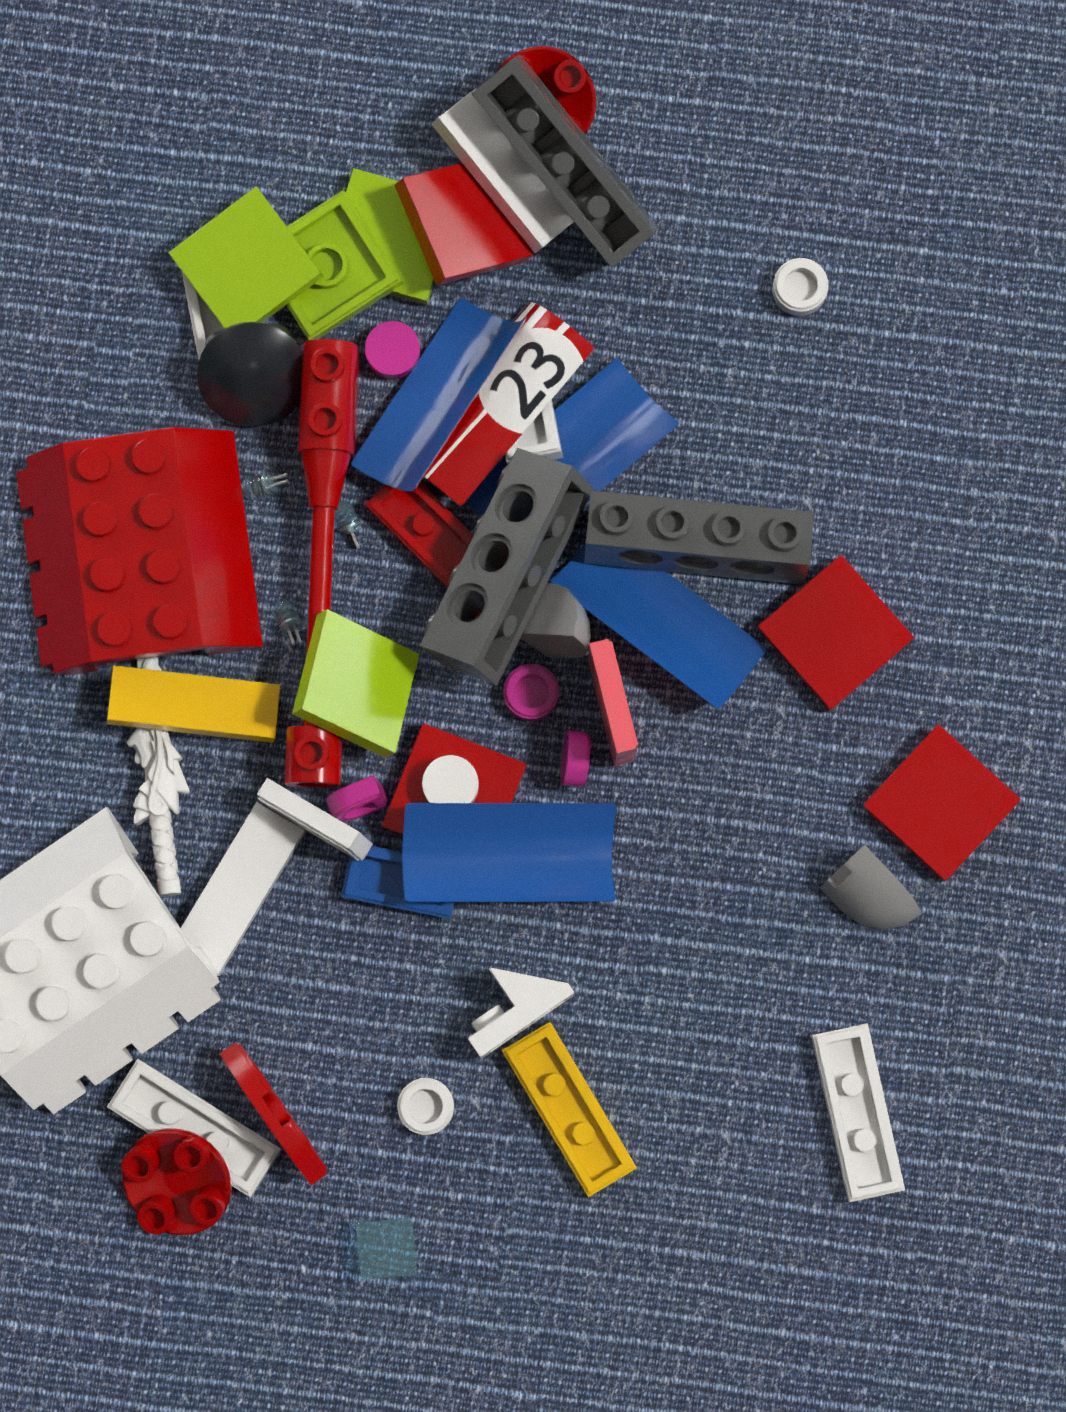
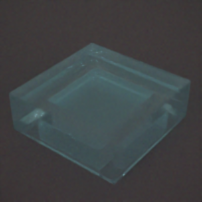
[356,1217,418,1280]

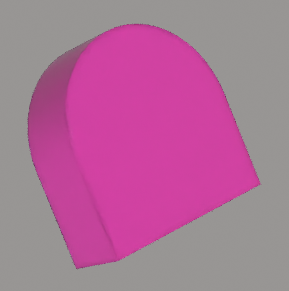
[326,775,389,822]

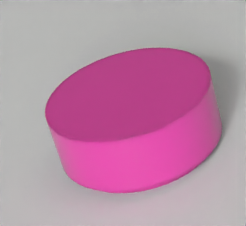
[365,321,420,379]
[504,664,559,722]
[560,730,591,788]

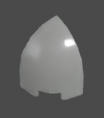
[520,583,591,658]
[820,845,922,930]

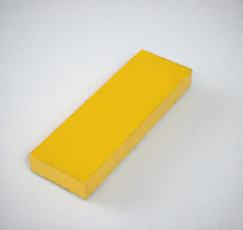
[106,665,280,743]
[502,1022,637,1197]

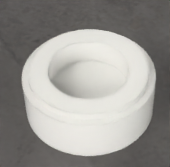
[772,258,828,316]
[422,755,479,803]
[397,1078,454,1135]

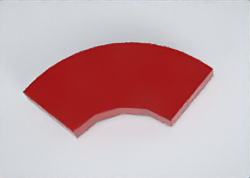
[219,1042,327,1185]

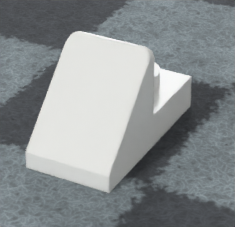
[468,968,574,1059]

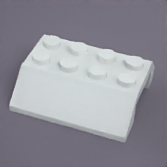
[0,807,221,1115]

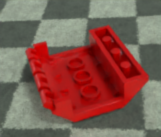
[16,427,264,676]

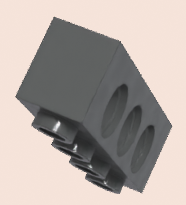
[471,55,659,268]
[420,448,594,686]
[584,490,814,585]

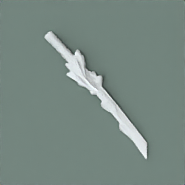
[127,656,190,897]

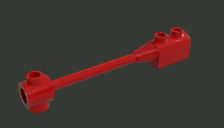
[284,339,360,788]

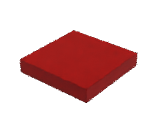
[394,163,533,286]
[757,555,915,712]
[382,723,527,836]
[862,724,1021,883]

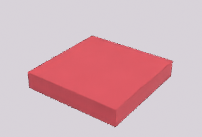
[587,639,638,767]

